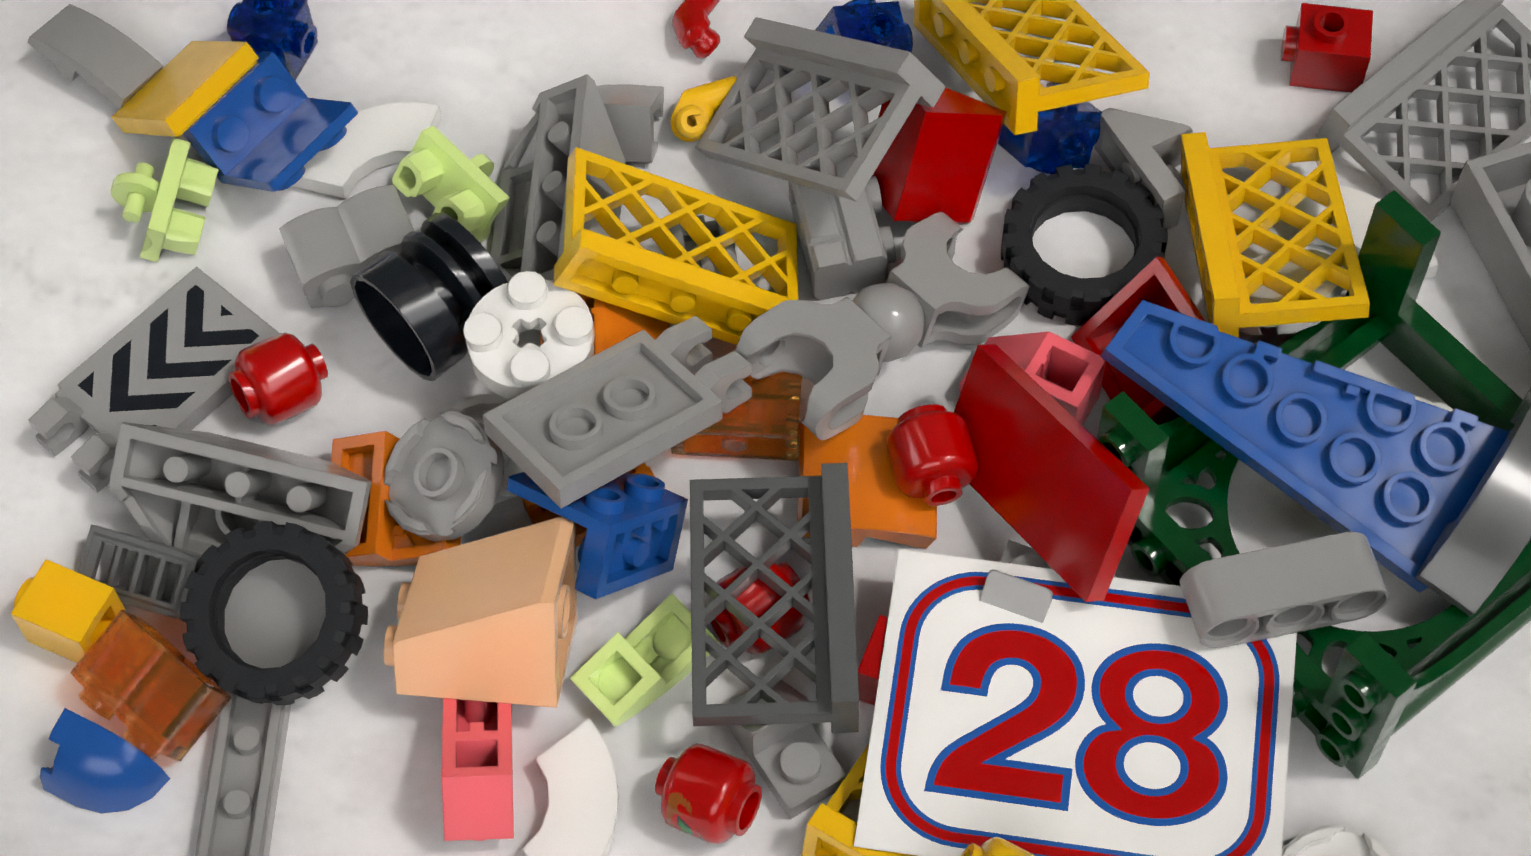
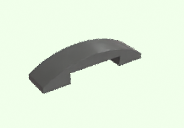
[1414,387,1531,616]

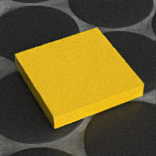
[111,41,259,137]

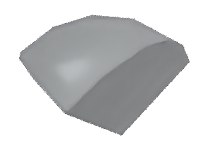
[597,84,664,163]

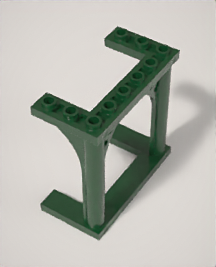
[1097,190,1531,779]

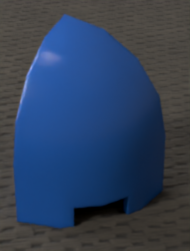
[40,708,170,814]

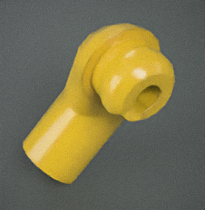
[670,75,737,142]

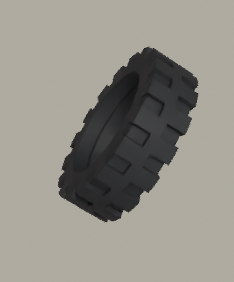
[1000,164,1168,326]
[180,521,368,705]

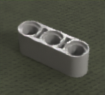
[1180,532,1390,648]

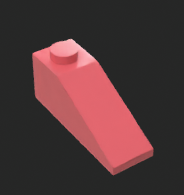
[441,698,514,841]

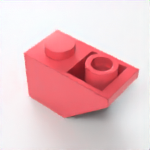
[959,331,1106,425]

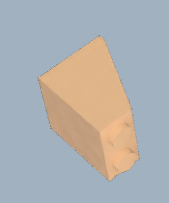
[383,516,578,708]

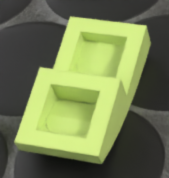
[570,593,721,727]

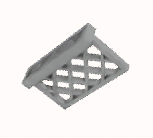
[1315,0,1531,222]
[695,17,946,201]

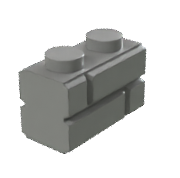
[788,155,896,300]

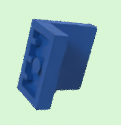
[183,51,358,192]
[506,472,688,599]

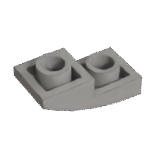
[27,4,163,110]

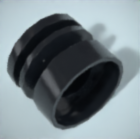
[350,213,508,381]

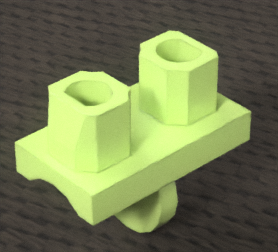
[392,125,510,243]
[110,138,219,263]

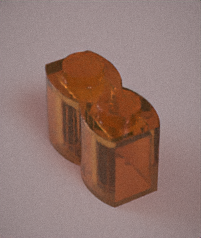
[70,609,232,761]

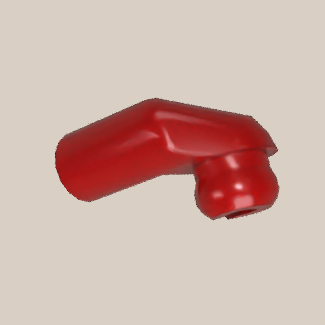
[672,0,720,58]

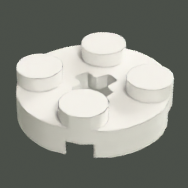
[463,271,595,399]

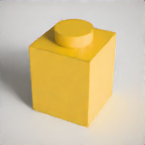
[11,559,128,671]

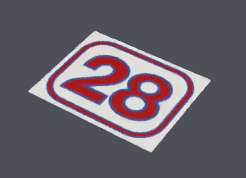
[854,548,1297,856]

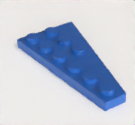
[1100,300,1513,593]

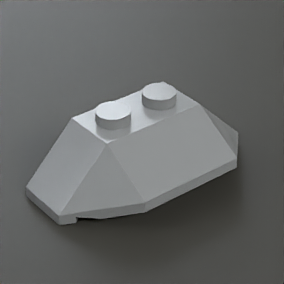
[491,74,626,283]
[109,422,372,564]

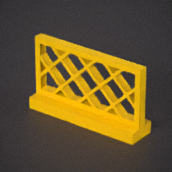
[914,0,1150,135]
[1180,132,1370,338]
[553,147,798,345]

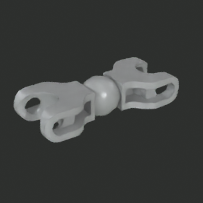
[736,212,1030,440]

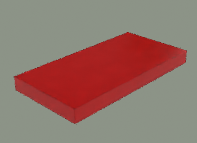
[953,344,1150,602]

